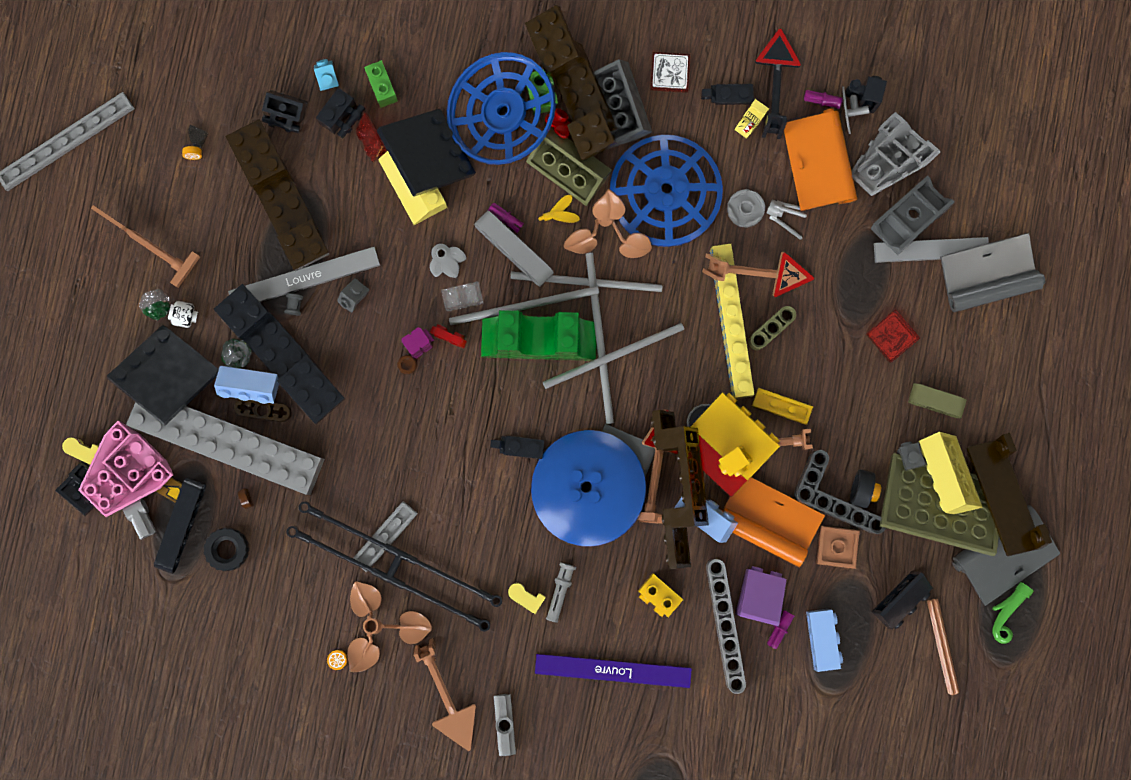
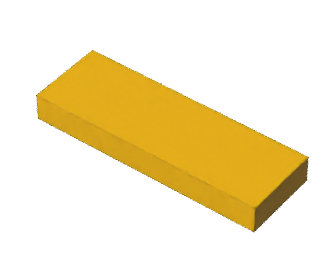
[752,388,813,425]

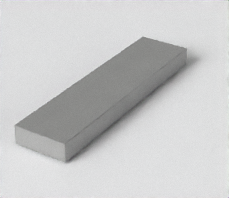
[353,501,418,572]

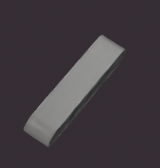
[474,211,554,287]

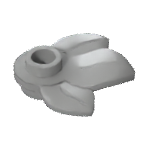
[430,244,466,278]

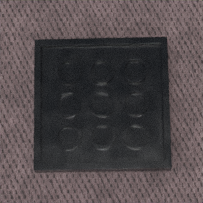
[377,108,476,197]
[107,325,219,426]

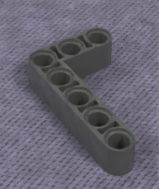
[794,450,886,534]

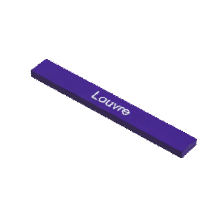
[535,654,692,688]

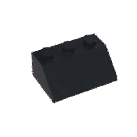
[871,571,933,630]

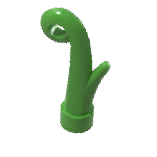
[993,582,1034,644]

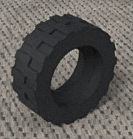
[203,528,249,571]

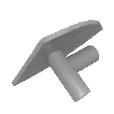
[842,87,869,134]

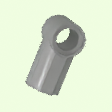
[123,499,157,539]

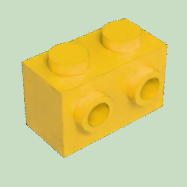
[718,445,753,477]
[638,573,683,617]

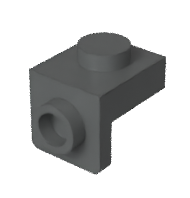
[337,278,369,313]
[897,441,926,471]

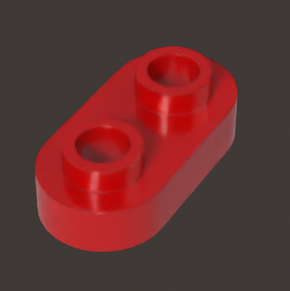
[429,324,467,349]

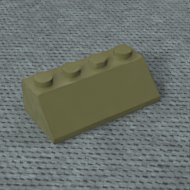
[526,127,612,206]

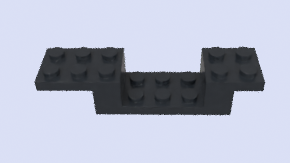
[213,283,345,425]

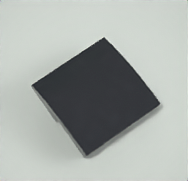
[55,461,95,516]

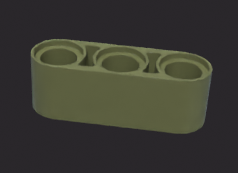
[748,306,796,351]
[908,383,967,419]

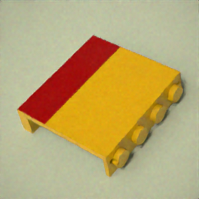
[691,393,781,497]

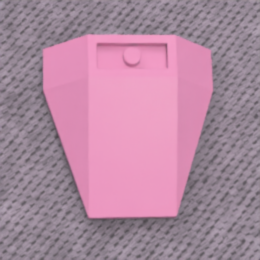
[79,421,174,517]

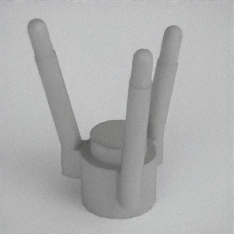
[767,199,807,240]

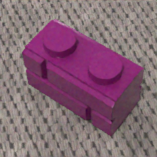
[402,327,434,359]

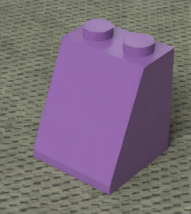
[735,566,787,626]

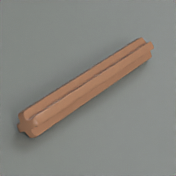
[927,598,959,695]

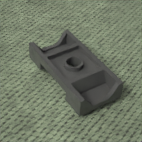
[871,175,955,255]

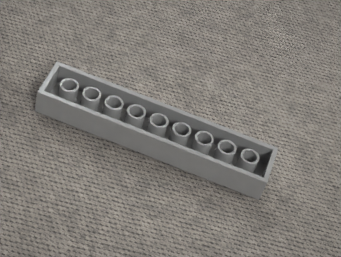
[126,402,325,495]

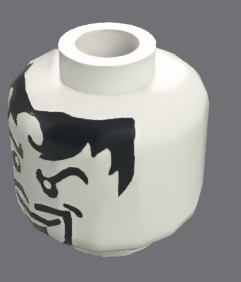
[168,301,198,328]

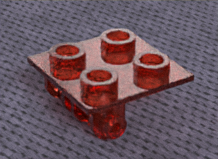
[356,113,387,162]

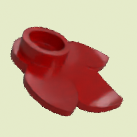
[545,109,571,139]

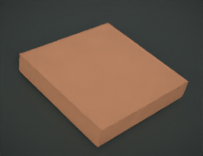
[816,526,860,569]

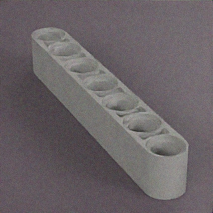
[706,559,746,694]

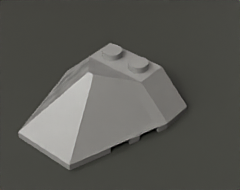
[851,112,940,196]

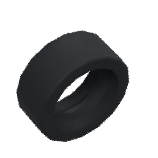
[850,469,876,508]

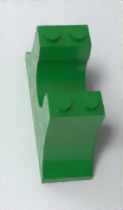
[481,310,596,361]

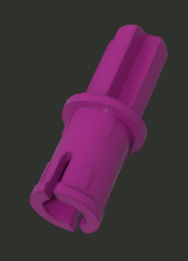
[804,90,842,109]
[488,203,524,233]
[767,610,795,649]

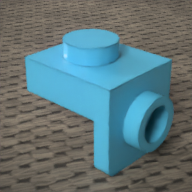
[314,59,339,91]

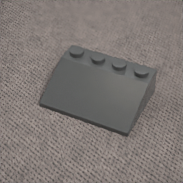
[594,59,652,151]

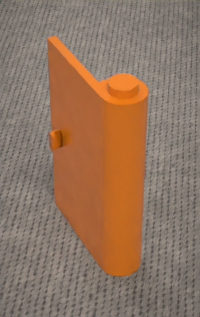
[784,108,857,211]
[720,477,825,567]

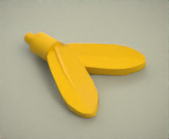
[538,195,580,223]

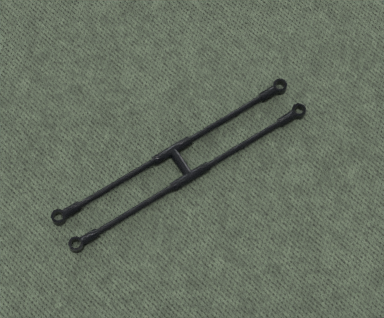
[286,501,502,632]

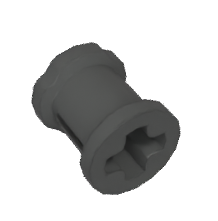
[284,294,303,316]

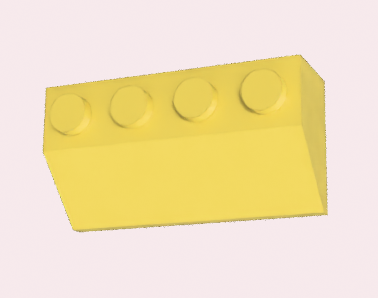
[378,151,447,225]
[919,432,982,514]

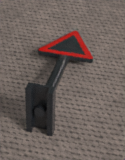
[755,29,801,139]

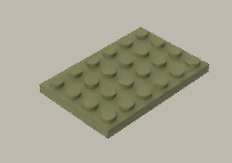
[880,453,999,556]

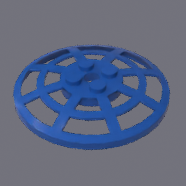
[447,52,556,165]
[610,135,723,247]

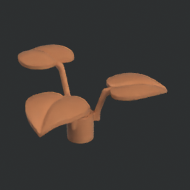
[564,189,652,258]
[347,581,432,672]

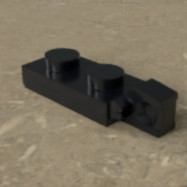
[701,84,754,105]
[490,436,544,459]

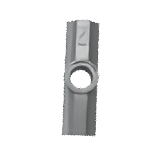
[494,694,516,756]

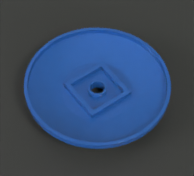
[531,430,646,546]

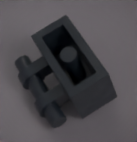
[845,76,887,113]
[316,88,365,139]
[262,90,308,133]

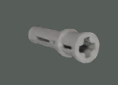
[546,562,576,623]

